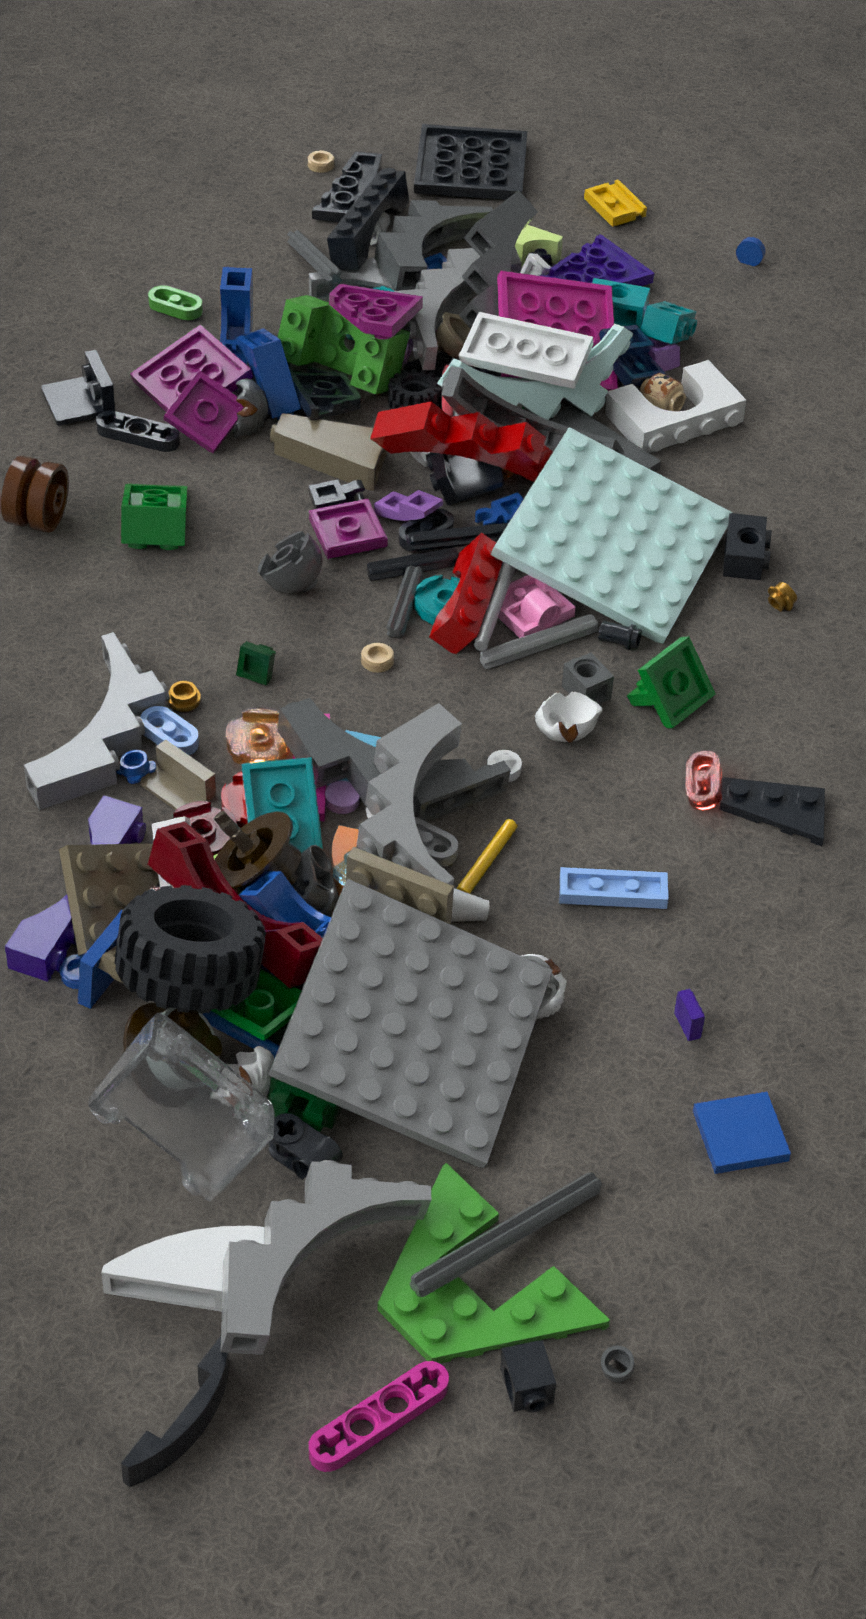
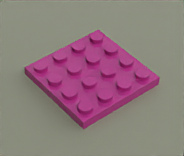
[497,271,618,395]

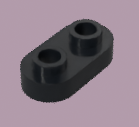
[398,508,454,552]

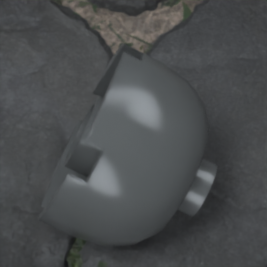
[258,531,323,594]

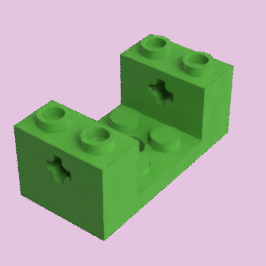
[277,295,410,394]

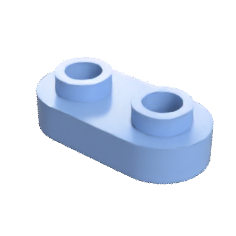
[140,706,199,755]

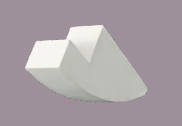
[101,1226,264,1312]

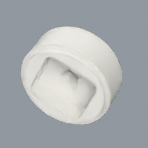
[487,750,522,782]

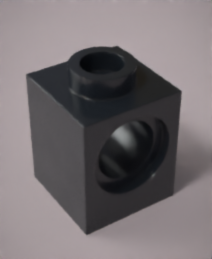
[500,1340,556,1413]

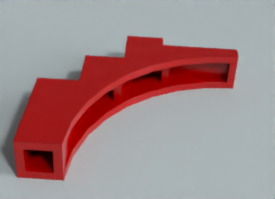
[370,402,553,482]

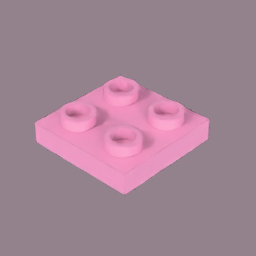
[487,575,576,638]

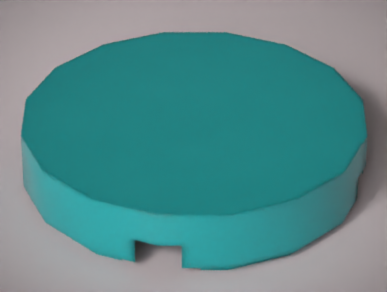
[413,575,460,625]

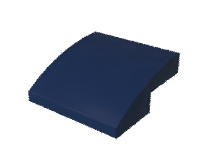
[599,325,666,386]

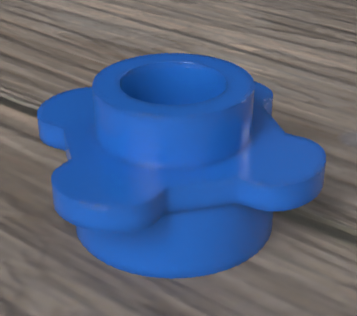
[116,750,157,784]

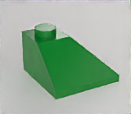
[211,969,302,1041]

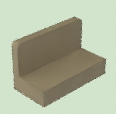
[139,740,216,810]

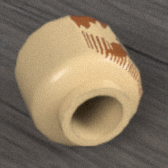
[640,373,686,411]

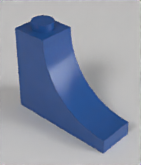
[236,328,301,420]

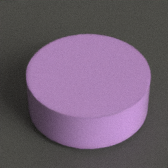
[325,781,360,814]

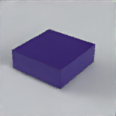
[674,989,705,1041]

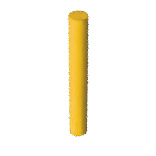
[456,819,517,894]

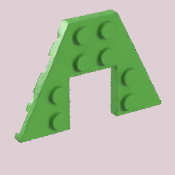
[377,1163,610,1364]

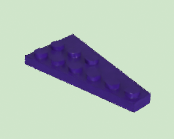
[540,234,655,286]

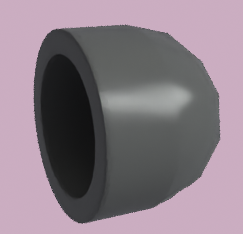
[601,1345,635,1383]

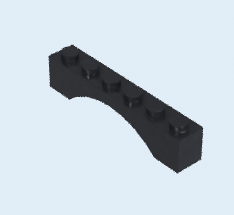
[327,168,410,270]

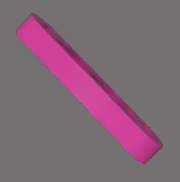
[309,1361,449,1472]

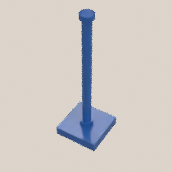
[78,910,280,1059]

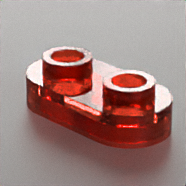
[685,751,722,810]

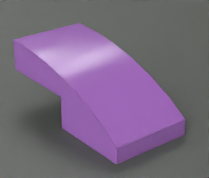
[374,490,443,521]

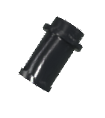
[598,620,642,650]

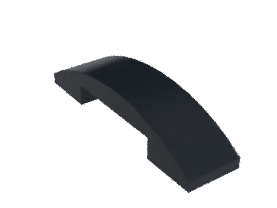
[121,1336,230,1487]

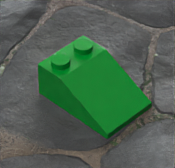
[121,484,187,550]

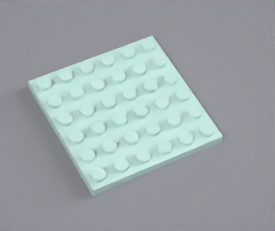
[491,427,732,644]

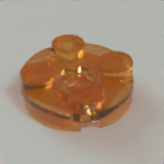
[226,708,291,764]

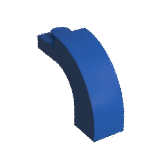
[220,267,253,366]
[239,871,331,938]

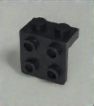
[425,452,505,506]

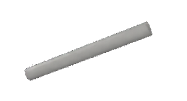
[474,562,516,651]

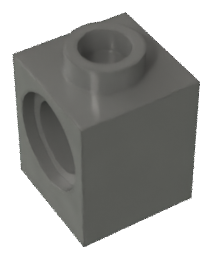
[562,652,614,704]

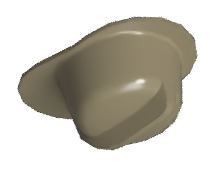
[435,312,471,359]

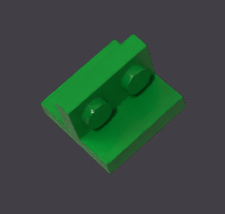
[627,636,716,728]

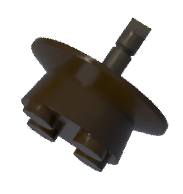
[214,811,301,892]

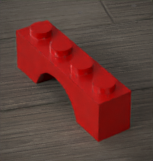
[429,533,503,654]

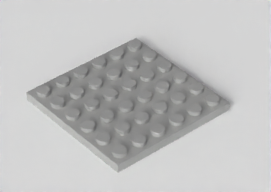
[268,879,552,1168]

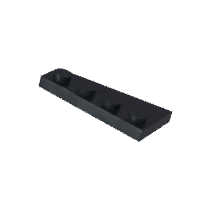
[312,151,382,222]

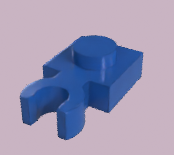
[475,493,524,525]

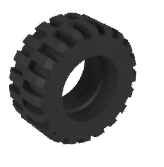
[114,885,266,1013]

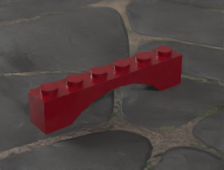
[147,821,323,988]

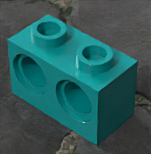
[640,301,697,344]

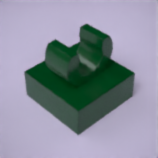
[236,641,276,686]

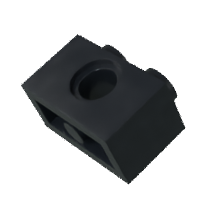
[723,513,772,581]

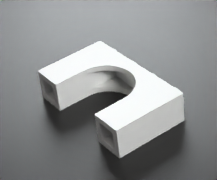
[605,360,746,453]

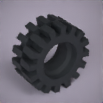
[388,369,442,409]

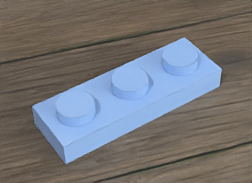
[559,867,668,909]

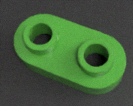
[148,285,203,320]

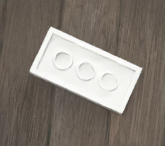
[459,312,593,389]

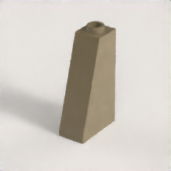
[270,413,388,491]

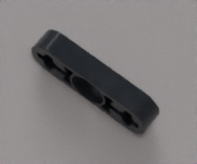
[96,410,180,452]

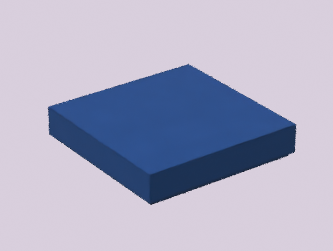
[693,1092,791,1174]

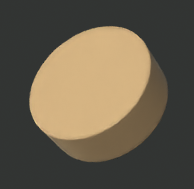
[308,150,334,173]
[361,643,394,672]

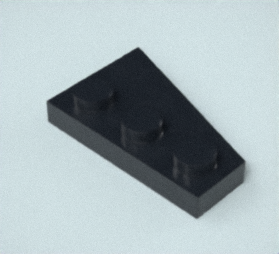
[719,777,825,847]

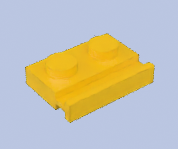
[584,180,647,227]

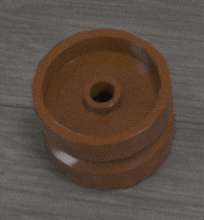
[1,456,69,533]

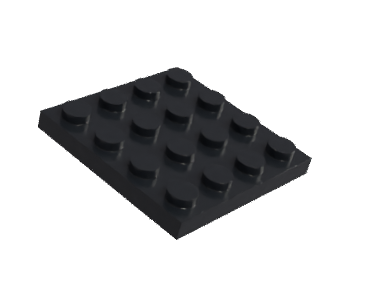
[414,124,527,200]

